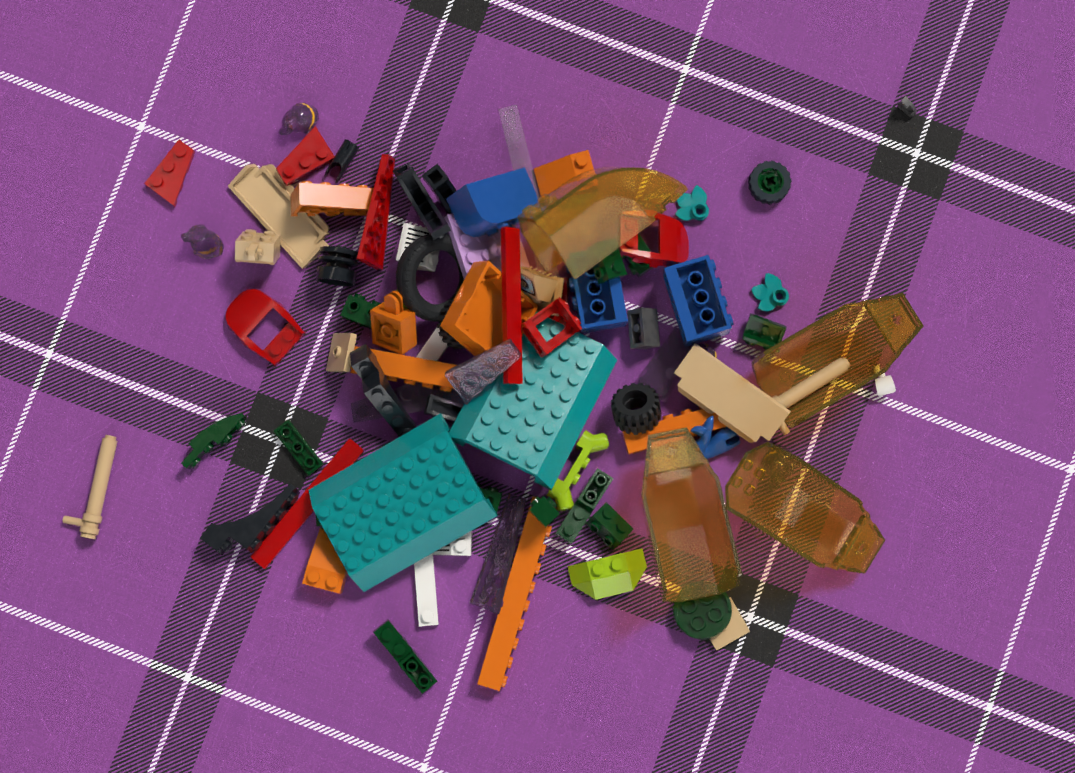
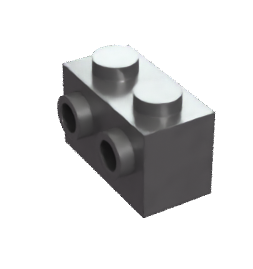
[627,308,660,349]

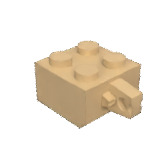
[235,229,281,265]

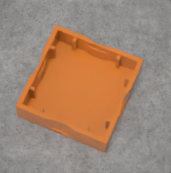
[440,260,538,371]

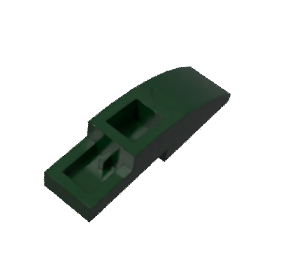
[181,413,247,469]
[555,468,614,545]
[373,619,438,694]

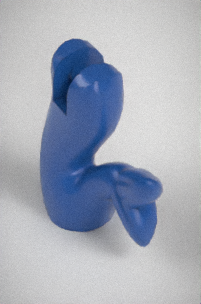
[685,416,741,465]

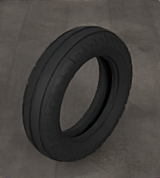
[396,234,464,322]

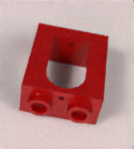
[522,297,582,358]

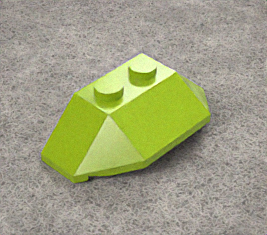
[567,548,647,600]

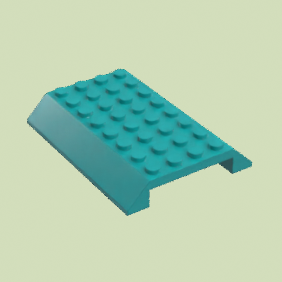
[449,311,617,490]
[309,413,498,592]

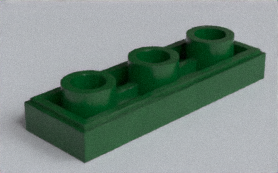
[273,419,324,476]

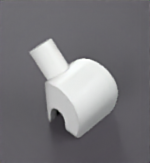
[875,367,896,396]

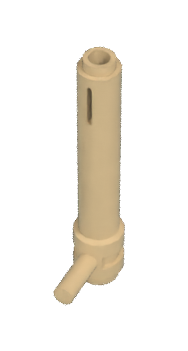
[772,357,850,435]
[63,435,118,539]

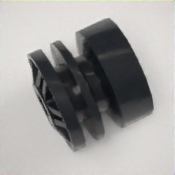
[316,246,358,287]

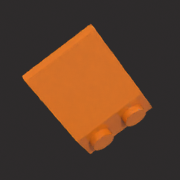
[533,150,598,205]
[302,527,348,594]

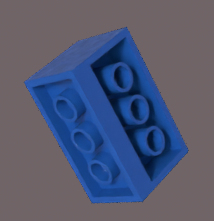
[565,250,628,334]
[663,255,734,347]

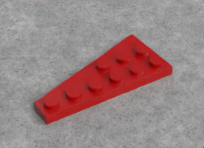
[357,154,395,270]

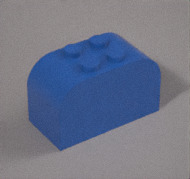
[446,167,538,237]

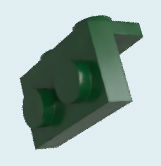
[587,238,627,284]
[742,313,787,352]
[586,502,633,550]

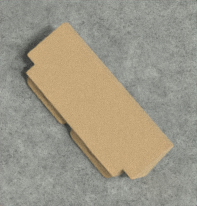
[228,164,329,269]
[674,343,791,443]

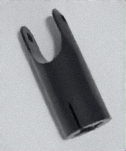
[324,139,359,183]

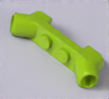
[547,430,609,511]

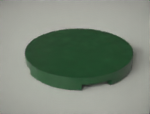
[673,581,732,640]

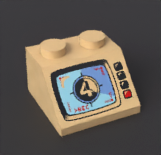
[520,266,558,304]

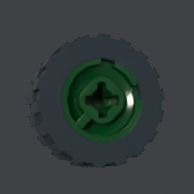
[748,160,792,205]

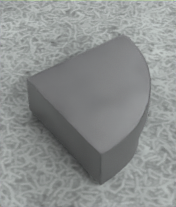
[898,96,917,118]

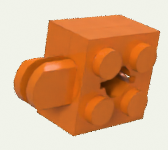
[370,291,417,355]

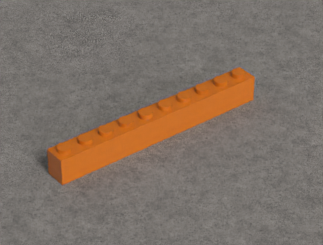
[477,496,557,691]

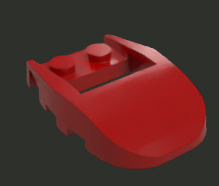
[617,211,689,268]
[226,289,306,367]

